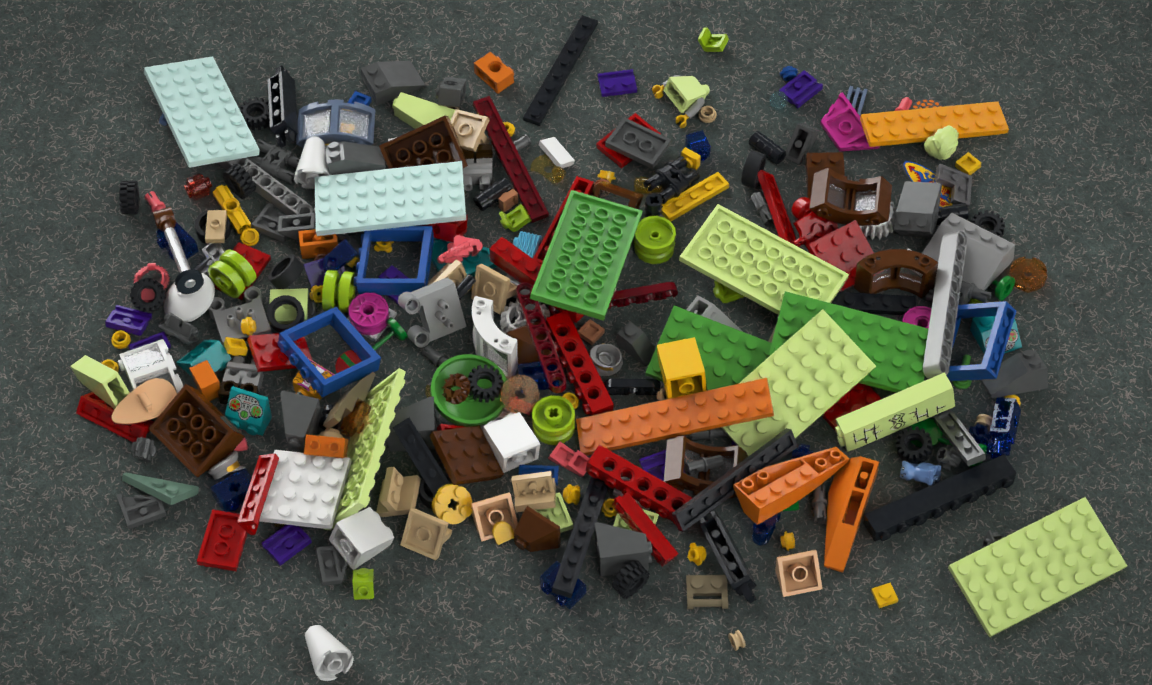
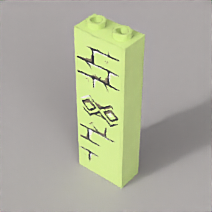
[835,372,955,452]

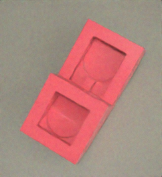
[548,442,590,477]

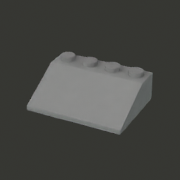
[922,213,1015,291]

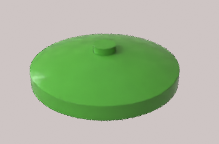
[430,354,509,427]

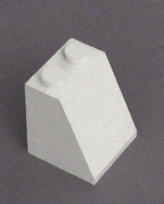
[483,412,540,473]
[329,507,395,570]

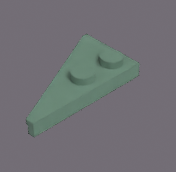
[122,473,199,505]

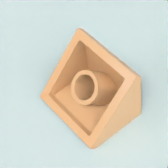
[471,492,518,542]
[775,550,822,597]

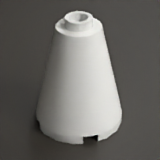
[294,136,330,189]
[305,625,354,681]

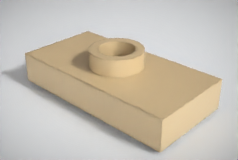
[205,210,227,243]

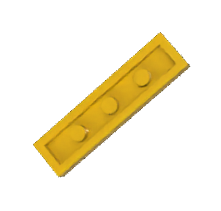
[662,172,729,221]

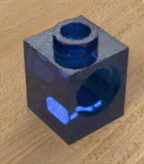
[685,130,711,161]

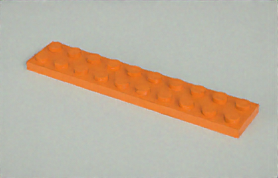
[576,378,774,456]

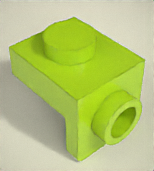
[698,27,729,52]
[499,204,532,232]
[713,280,744,303]
[352,568,374,600]

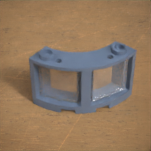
[296,100,375,148]

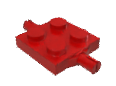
[792,211,838,254]

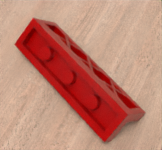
[76,392,154,442]
[237,453,279,535]
[611,492,679,567]

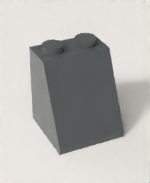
[280,391,322,453]
[385,397,436,452]
[594,522,652,577]

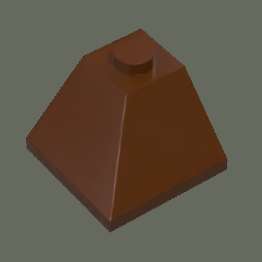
[505,320,559,369]
[514,506,561,552]

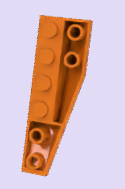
[733,447,849,525]
[824,456,879,573]

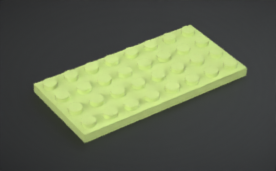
[679,204,849,315]
[721,309,876,456]
[325,368,406,531]
[948,497,1127,637]

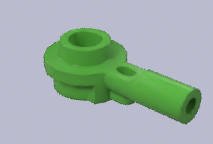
[952,355,972,389]

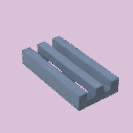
[846,86,868,116]

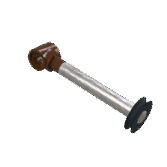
[152,206,204,294]

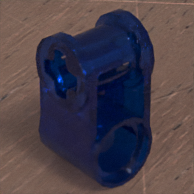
[322,239,358,271]
[752,512,781,546]

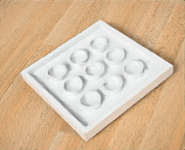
[259,450,352,530]

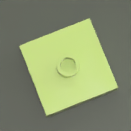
[269,288,309,325]

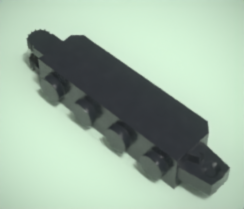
[267,65,298,148]
[700,509,757,603]

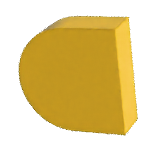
[492,521,514,545]

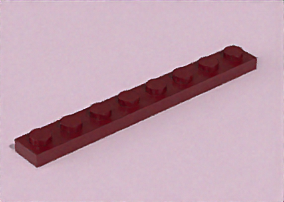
[473,96,549,223]

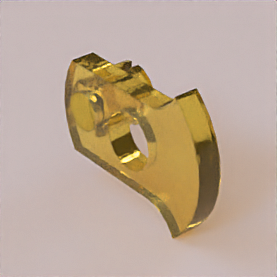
[531,154,566,184]

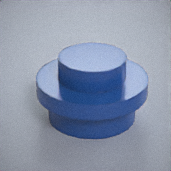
[780,66,798,81]

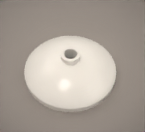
[163,273,215,323]

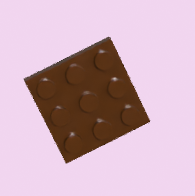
[430,425,504,485]

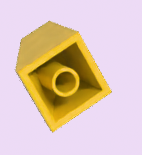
[657,337,707,399]

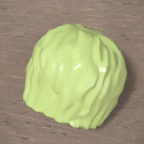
[924,125,959,160]

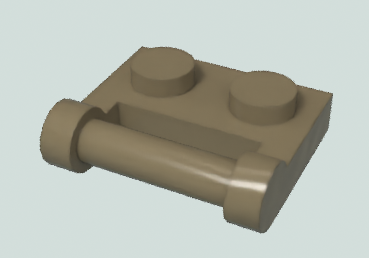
[686,575,728,610]

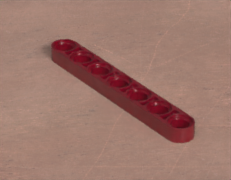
[516,282,566,393]
[548,282,678,316]

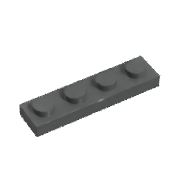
[933,409,986,466]

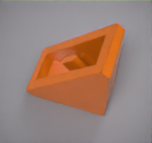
[189,360,220,401]

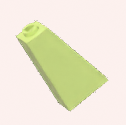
[392,92,455,129]
[70,355,130,410]

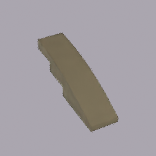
[323,372,376,429]

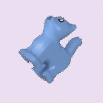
[900,461,941,486]

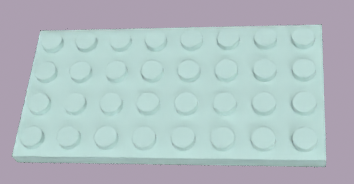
[144,57,260,168]
[315,161,466,236]

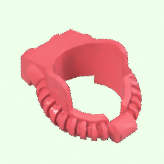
[437,235,483,263]
[133,263,170,303]

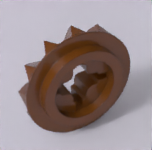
[442,373,470,404]

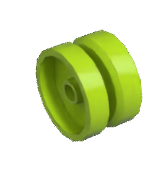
[634,216,676,264]
[208,249,257,298]
[322,270,356,314]
[532,395,575,445]

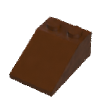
[805,152,845,208]

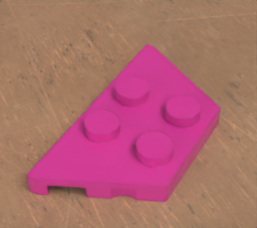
[820,92,880,152]

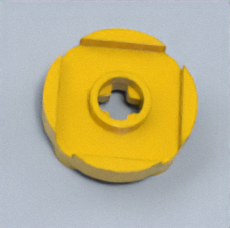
[432,484,472,524]

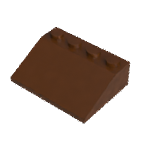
[379,115,468,169]
[149,384,245,477]

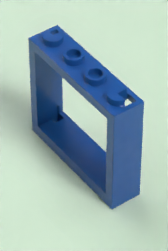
[354,226,435,295]
[946,301,1016,381]
[278,307,381,397]

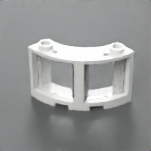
[472,296,518,382]
[118,339,183,394]

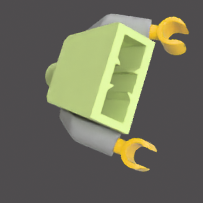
[652,75,710,128]

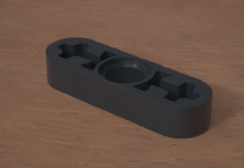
[604,379,661,395]

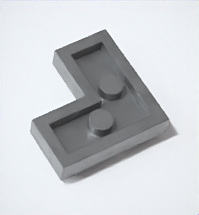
[935,164,972,208]
[195,243,225,278]

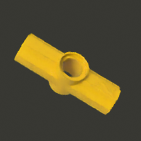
[213,185,251,234]

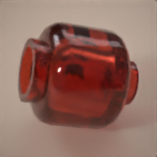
[184,174,213,200]

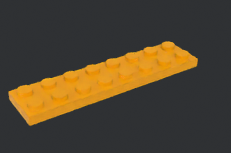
[860,101,1009,147]

